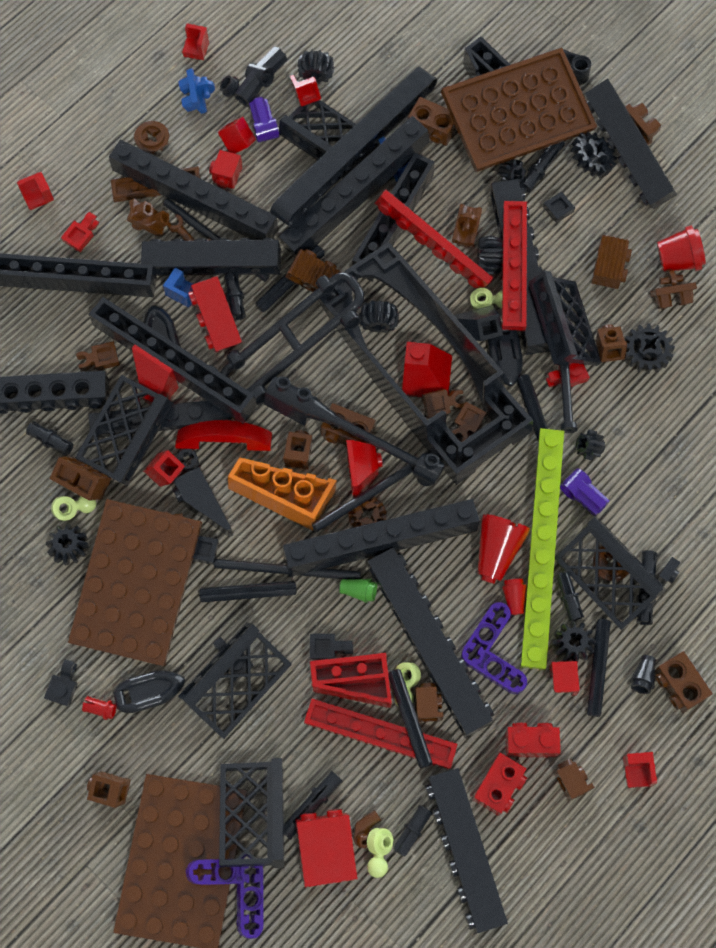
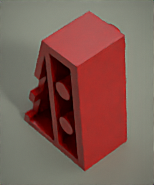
[188,276,242,353]
[310,653,392,708]

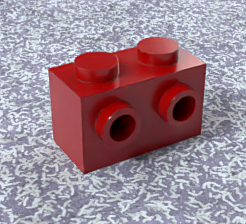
[505,723,561,758]
[473,753,528,816]

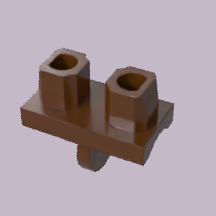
[625,103,661,145]
[127,199,170,237]
[452,204,482,248]
[649,270,697,309]

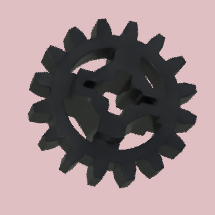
[571,131,617,178]
[625,323,675,374]

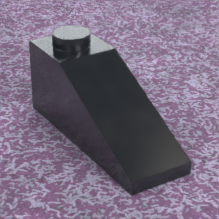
[172,467,233,537]

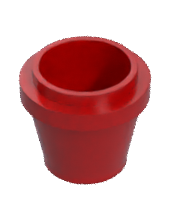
[657,225,706,272]

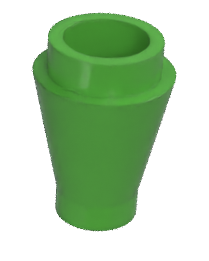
[340,579,377,603]

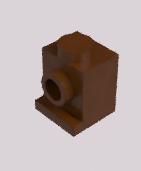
[596,324,627,362]
[284,430,313,470]
[415,683,443,722]
[554,758,595,802]
[87,771,131,808]

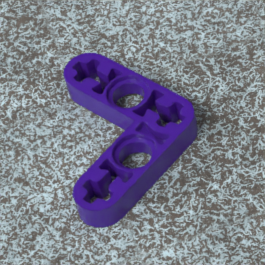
[461,602,527,694]
[186,859,263,939]

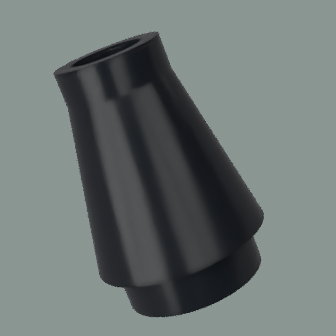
[630,655,656,694]

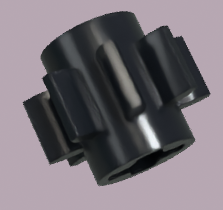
[497,159,526,182]
[576,429,605,461]

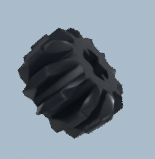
[298,49,334,84]
[477,236,503,275]
[359,300,399,334]
[46,523,89,566]
[552,621,596,663]

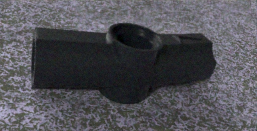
[234,46,288,107]

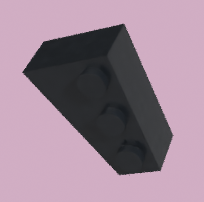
[463,36,511,78]

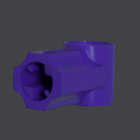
[249,97,279,143]
[560,468,610,517]

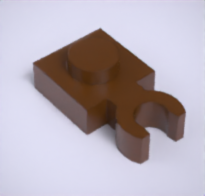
[76,341,120,371]
[422,389,465,418]
[452,402,487,442]

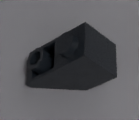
[454,305,503,341]

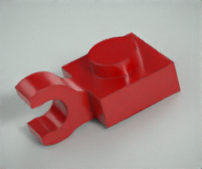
[61,212,99,253]
[545,362,590,387]

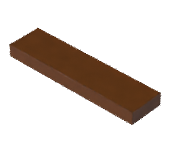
[111,166,201,203]

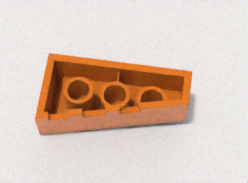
[228,457,337,531]

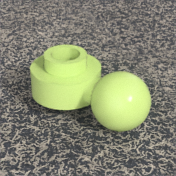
[470,288,502,310]
[51,496,96,521]
[394,662,421,707]
[367,828,393,878]

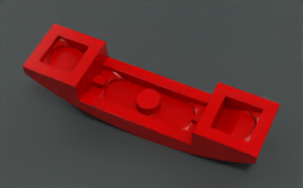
[175,420,272,451]

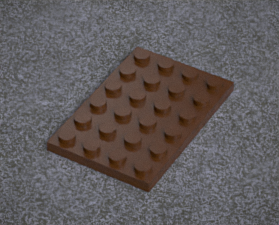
[441,48,597,172]
[68,499,202,666]
[113,774,248,948]

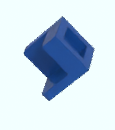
[163,268,193,308]

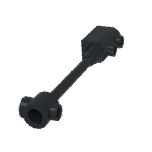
[264,376,445,486]

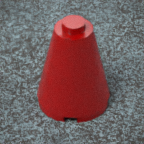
[477,514,530,584]

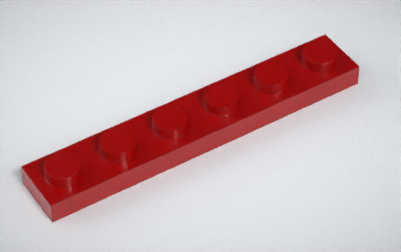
[375,190,493,288]
[502,201,527,331]
[304,699,458,770]

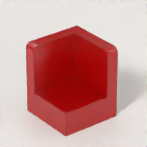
[182,24,209,61]
[290,75,321,107]
[218,116,256,154]
[17,172,54,210]
[549,661,580,696]
[623,752,657,788]

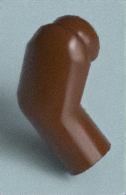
[353,810,381,848]

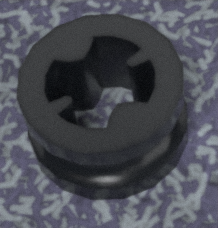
[177,449,199,473]

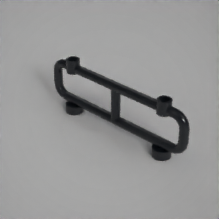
[220,272,364,405]

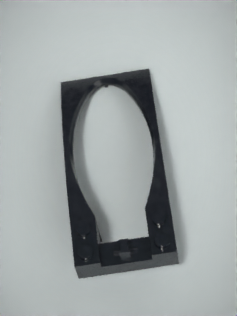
[318,242,533,485]

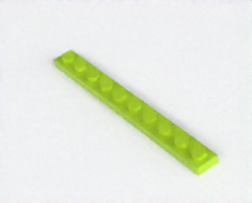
[520,428,564,670]

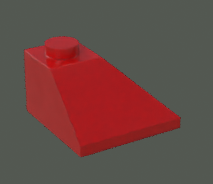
[402,342,452,398]
[132,345,179,406]
[346,440,383,498]

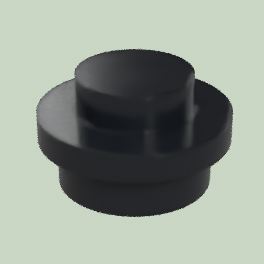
[220,75,240,97]

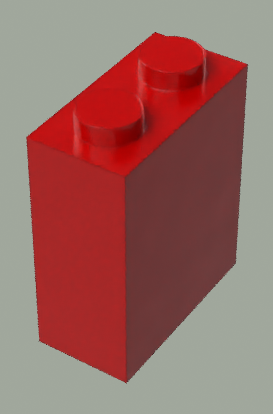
[295,809,357,887]

